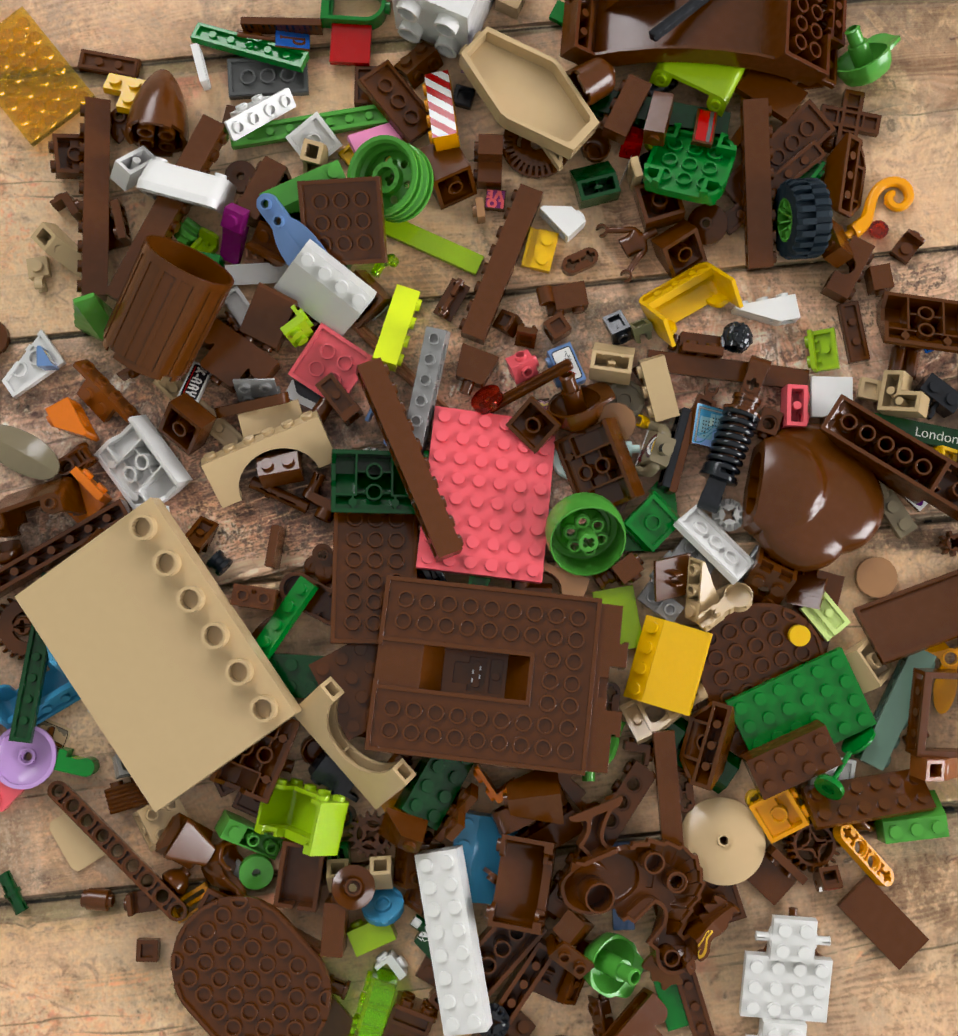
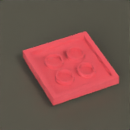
[288,323,373,398]

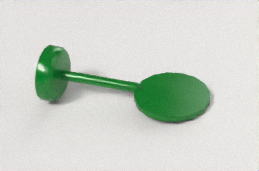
[814,727,876,800]

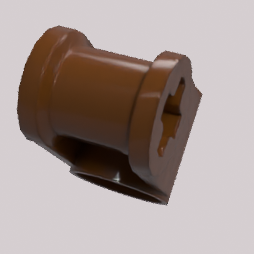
[58,442,99,478]

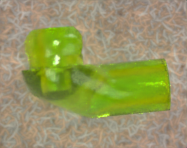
[370,253,399,278]

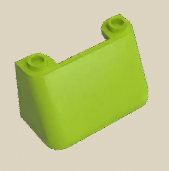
[649,62,746,117]

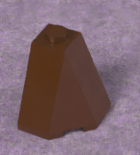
[503,770,564,824]

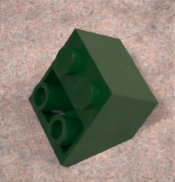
[569,161,621,209]

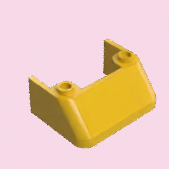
[639,262,744,347]

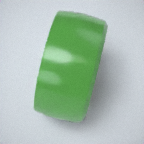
[545,492,626,576]

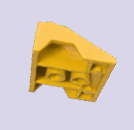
[623,615,713,716]

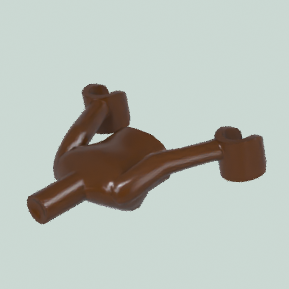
[596,223,658,284]

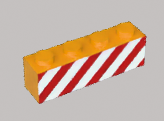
[422,70,460,152]

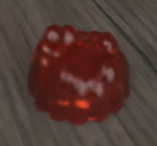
[868,220,889,240]

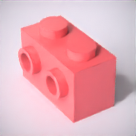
[780,384,810,429]

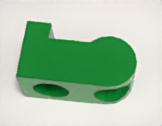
[54,747,100,777]

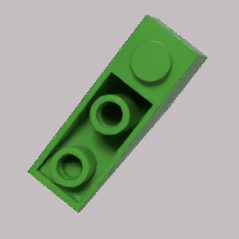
[214,810,284,860]

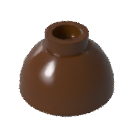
[162,866,191,896]

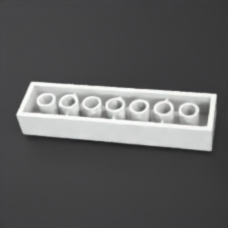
[414,845,493,1036]

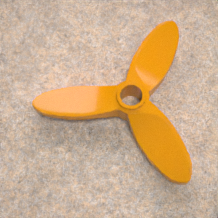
[925,643,958,714]

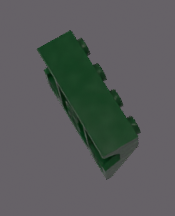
[331,449,416,514]

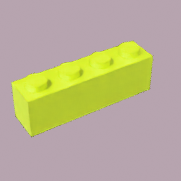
[372,284,422,372]

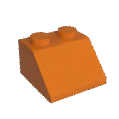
[45,397,100,442]

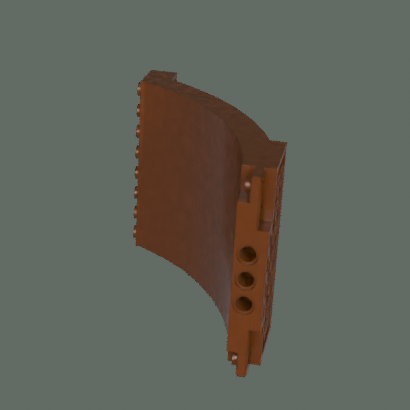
[560,0,847,89]

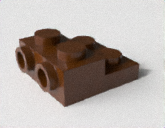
[48,133,84,179]

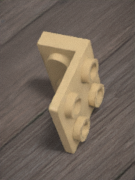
[131,797,189,852]

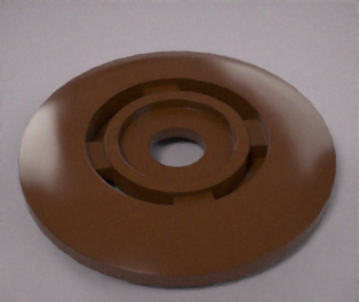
[503,129,568,179]

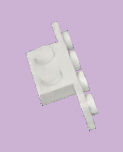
[224,88,296,141]

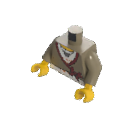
[635,414,676,477]

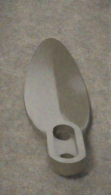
[0,424,60,480]

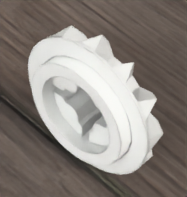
[712,499,743,532]

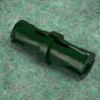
[0,870,29,915]

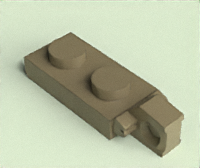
[880,483,918,539]

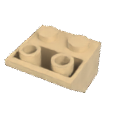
[589,342,635,385]

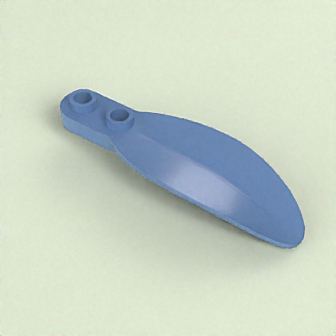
[256,193,328,266]

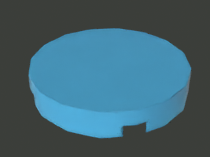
[362,887,404,926]

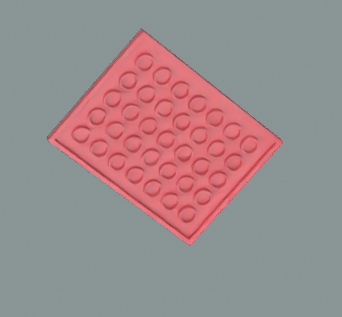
[415,406,556,584]

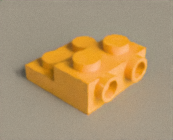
[749,787,810,844]

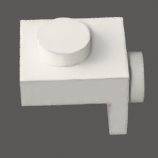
[374,948,408,980]

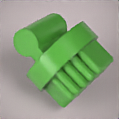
[174,216,202,246]

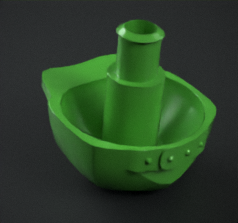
[837,25,901,87]
[583,932,644,998]

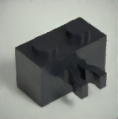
[913,373,958,420]

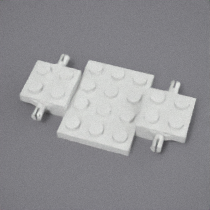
[739,914,833,1036]

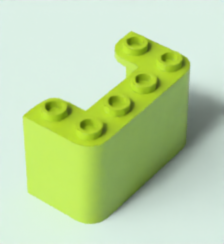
[254,777,349,856]

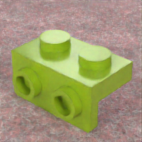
[280,305,314,348]
[804,327,840,373]

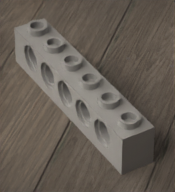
[407,326,451,454]

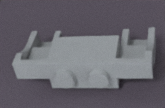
[636,537,715,622]

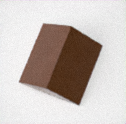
[506,395,562,453]

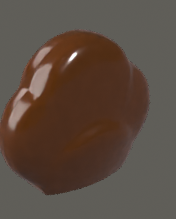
[742,423,884,572]

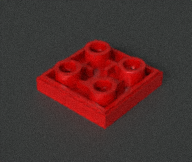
[329,23,372,66]

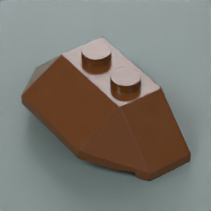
[824,132,866,218]
[679,701,735,791]

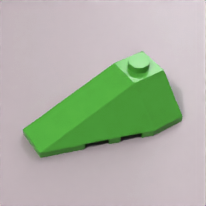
[259,160,346,213]
[73,292,113,342]

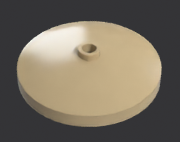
[682,797,766,886]

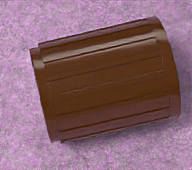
[102,235,234,382]

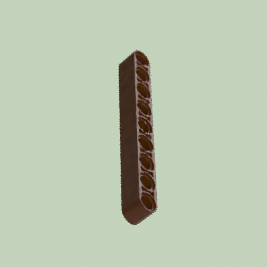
[47,780,189,922]

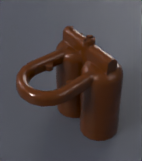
[887,345,922,381]

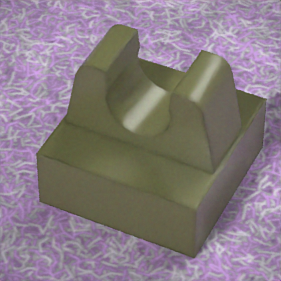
[629,317,654,343]

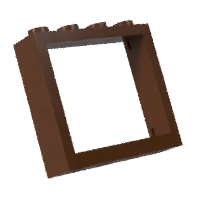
[905,668,958,758]

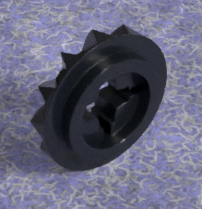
[480,1003,510,1036]

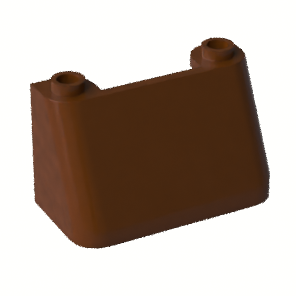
[0,476,87,538]
[485,834,557,935]

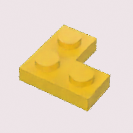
[103,73,146,114]

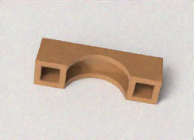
[543,558,590,597]

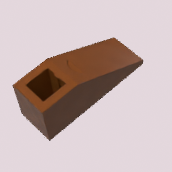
[909,754,958,781]

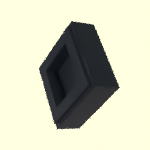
[453,84,476,110]

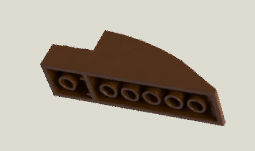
[819,394,958,521]

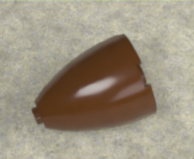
[125,69,189,157]

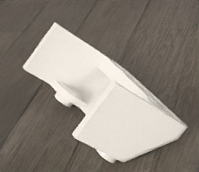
[136,157,237,215]

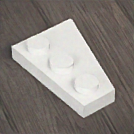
[2,330,67,399]

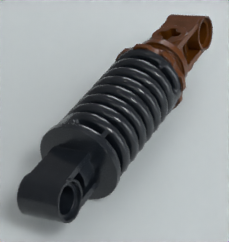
[697,355,772,514]

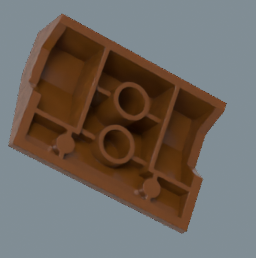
[876,291,958,353]
[554,417,645,519]
[209,718,301,804]

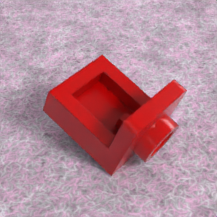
[619,127,644,159]

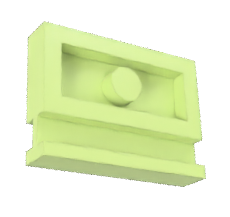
[799,592,851,642]

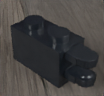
[308,749,360,802]

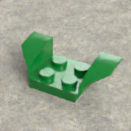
[624,481,680,552]

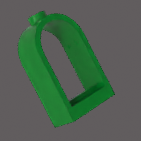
[320,0,391,30]

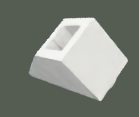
[731,293,801,327]

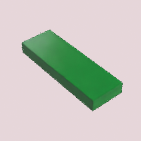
[653,981,689,1032]

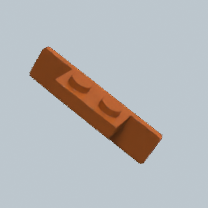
[73,359,141,423]

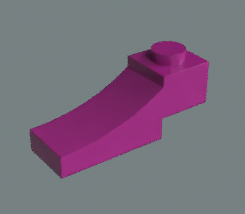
[219,203,250,264]

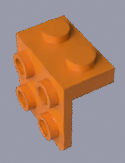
[68,466,113,523]
[473,763,515,804]

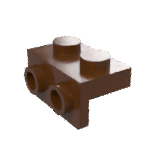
[394,40,444,89]
[546,933,594,980]

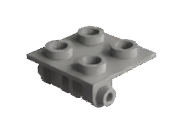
[233,378,281,402]

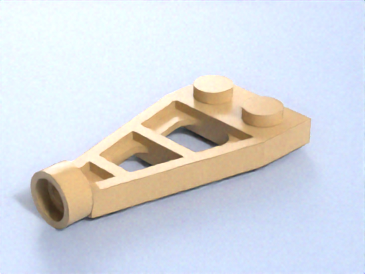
[619,683,708,745]

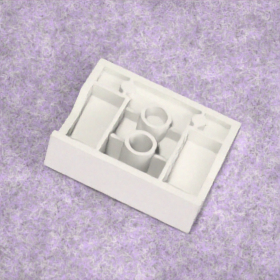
[273,239,377,336]
[94,414,193,510]

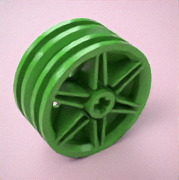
[347,135,434,223]

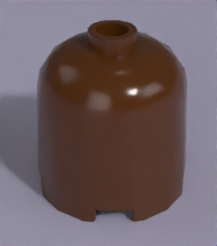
[566,57,616,107]

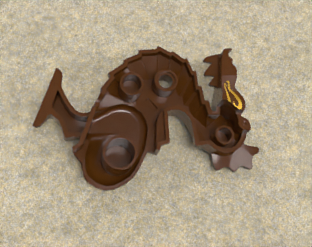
[560,792,740,990]

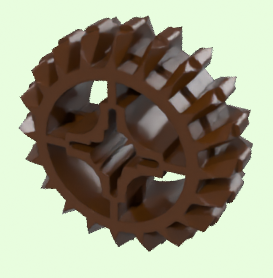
[782,817,842,873]

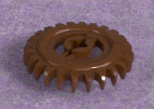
[0,594,31,660]

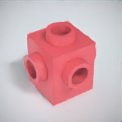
[505,349,539,385]

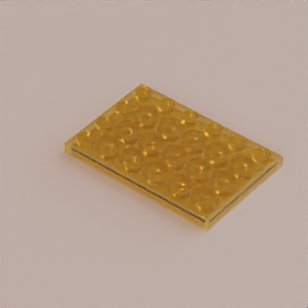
[0,6,96,147]

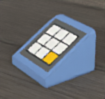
[36,346,59,371]

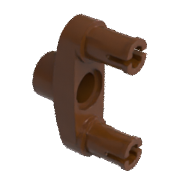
[302,471,334,523]

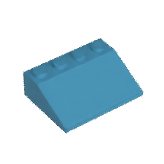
[453,810,520,904]

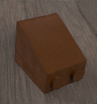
[420,143,478,210]
[239,282,300,353]

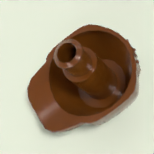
[547,372,616,432]

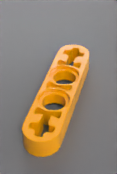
[833,824,894,886]

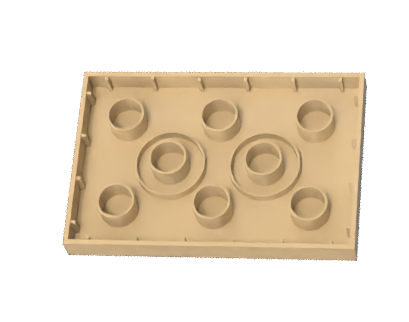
[14,497,302,812]

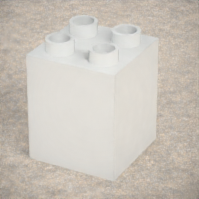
[392,0,494,58]

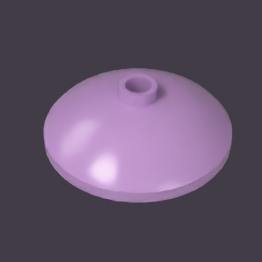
[0,726,57,790]

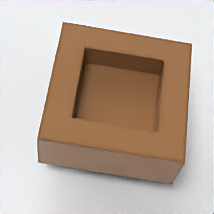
[472,197,485,224]

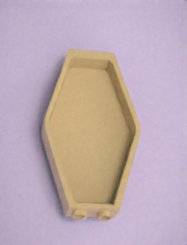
[459,26,599,160]

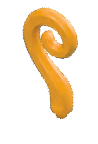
[845,176,914,240]

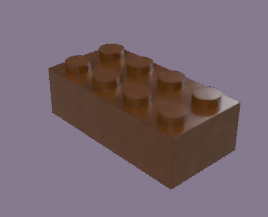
[741,719,843,800]

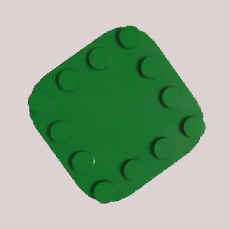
[643,123,737,206]

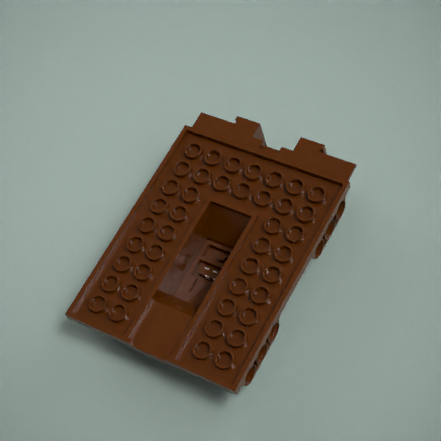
[364,575,629,776]

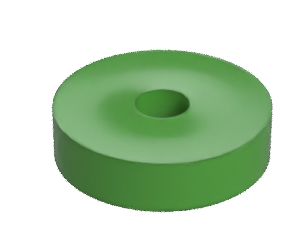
[239,854,274,890]

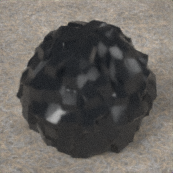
[721,322,753,354]

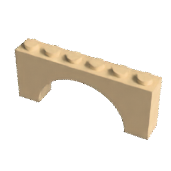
[201,411,334,508]
[295,676,417,809]

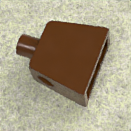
[456,343,499,396]

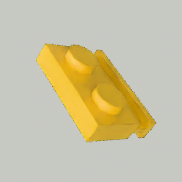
[521,227,559,274]

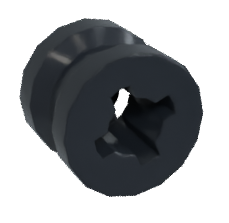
[206,550,233,576]

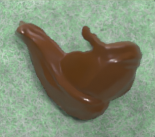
[201,840,247,895]

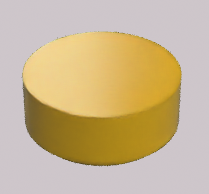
[788,624,811,646]

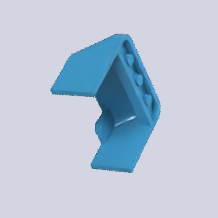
[0,646,81,729]

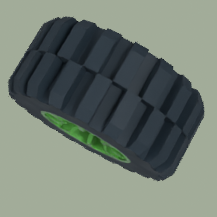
[772,178,833,260]

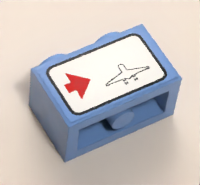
[545,342,586,391]

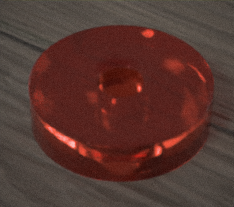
[471,385,504,415]

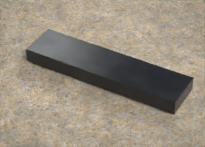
[657,407,691,490]

